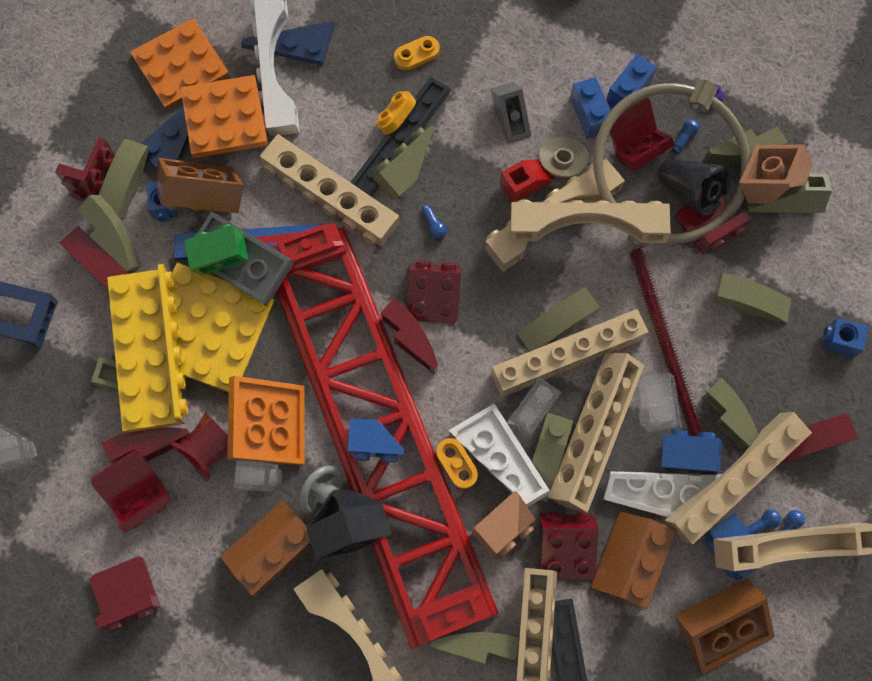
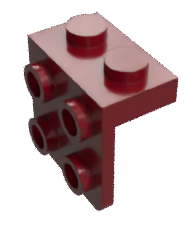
[610,97,674,170]
[55,137,115,201]
[675,198,751,255]
[407,260,462,324]
[91,451,172,534]
[540,512,599,579]
[90,556,161,632]

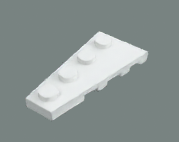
[449,404,551,507]
[603,472,722,517]

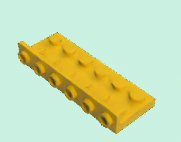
[107,264,188,433]

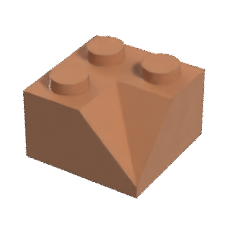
[739,145,813,204]
[472,491,536,559]

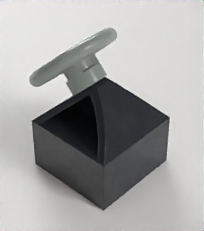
[299,466,392,560]

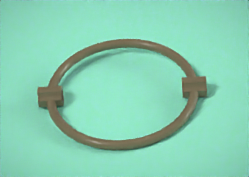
[593,79,751,248]

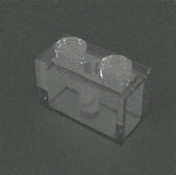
[635,372,683,433]
[508,377,561,441]
[234,460,282,491]

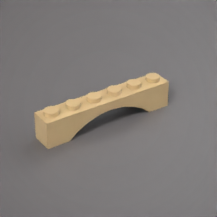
[485,159,625,272]
[511,200,670,243]
[664,412,812,544]
[713,522,872,571]
[294,569,404,681]

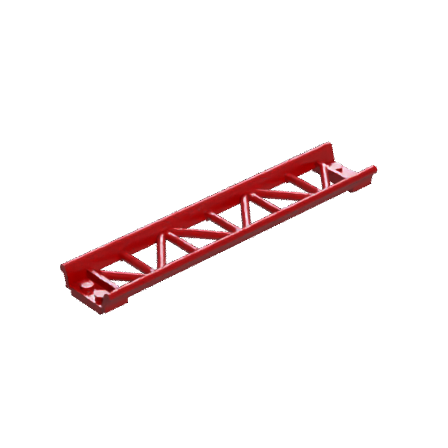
[270,223,499,649]

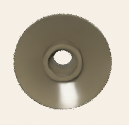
[539,136,589,178]

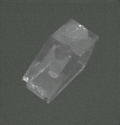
[0,424,36,474]

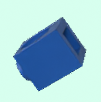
[147,181,178,222]
[822,318,868,357]

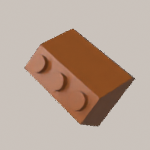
[157,158,244,215]
[220,500,312,598]
[590,512,676,610]
[675,578,775,675]

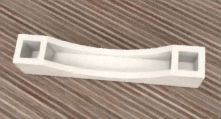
[250,0,300,136]

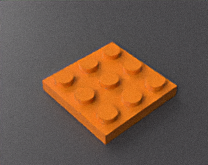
[130,18,230,110]
[180,75,268,159]
[227,376,305,466]

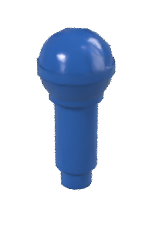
[672,119,699,154]
[422,205,447,239]
[746,509,781,535]
[783,510,805,531]

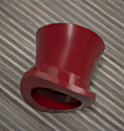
[169,412,228,482]

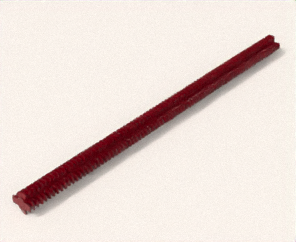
[629,247,717,474]

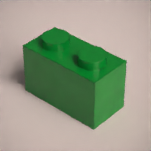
[184,224,249,276]

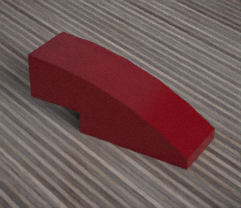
[59,226,129,291]
[381,298,438,375]
[778,413,858,465]
[101,427,191,464]

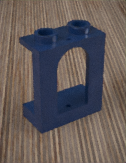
[0,281,58,349]

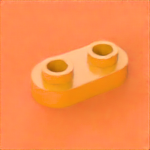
[394,36,440,71]
[376,91,416,135]
[437,438,478,490]

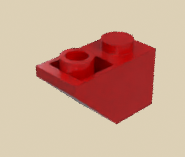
[499,159,555,203]

